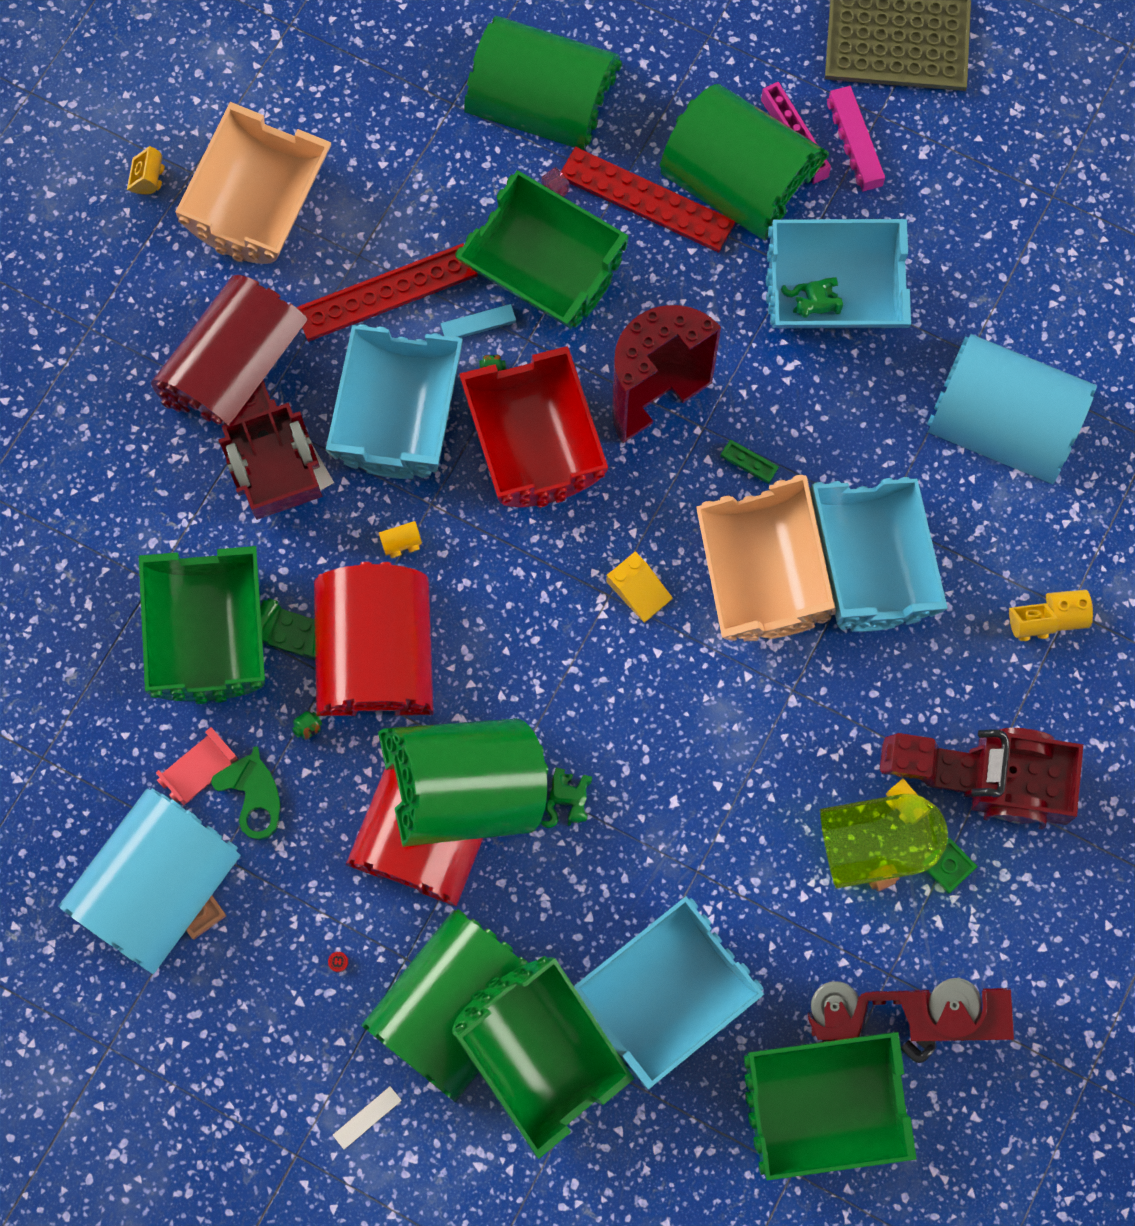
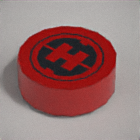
[328,952,349,972]

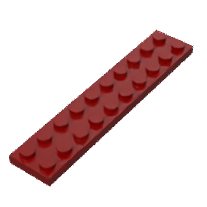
[559,147,735,253]
[296,243,478,342]

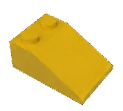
[606,551,673,623]

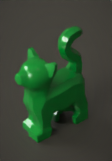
[781,277,843,318]
[541,767,592,828]

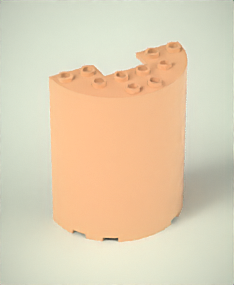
[176,102,331,264]
[696,475,836,641]

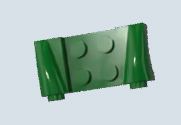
[260,598,315,661]

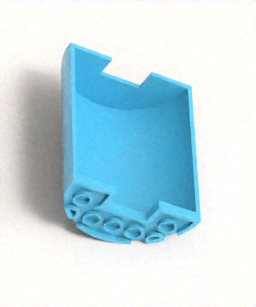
[766,219,911,328]
[326,324,463,479]
[927,334,1097,484]
[810,477,948,632]
[58,788,241,975]
[574,896,764,1090]

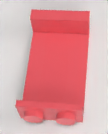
[156,727,239,805]

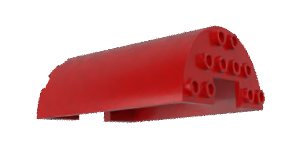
[459,346,608,508]
[314,562,434,716]
[346,768,483,907]

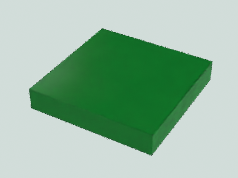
[921,838,978,894]

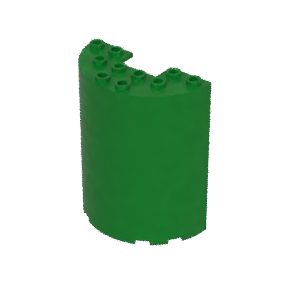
[464,16,622,150]
[659,84,829,241]
[455,170,629,329]
[139,546,265,704]
[378,718,548,847]
[361,909,528,1103]
[452,956,634,1159]
[744,1032,917,1181]

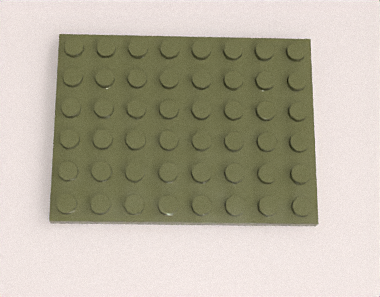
[825,0,971,91]

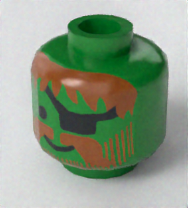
[479,354,506,371]
[292,711,322,740]

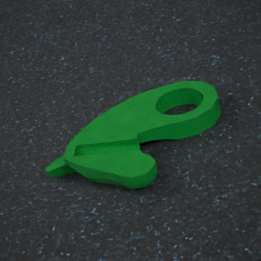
[211,746,281,841]

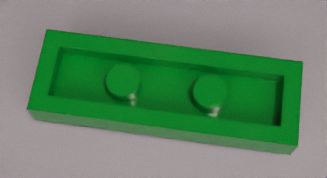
[720,439,779,484]

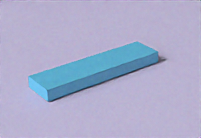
[441,304,516,338]

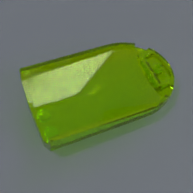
[819,794,948,889]

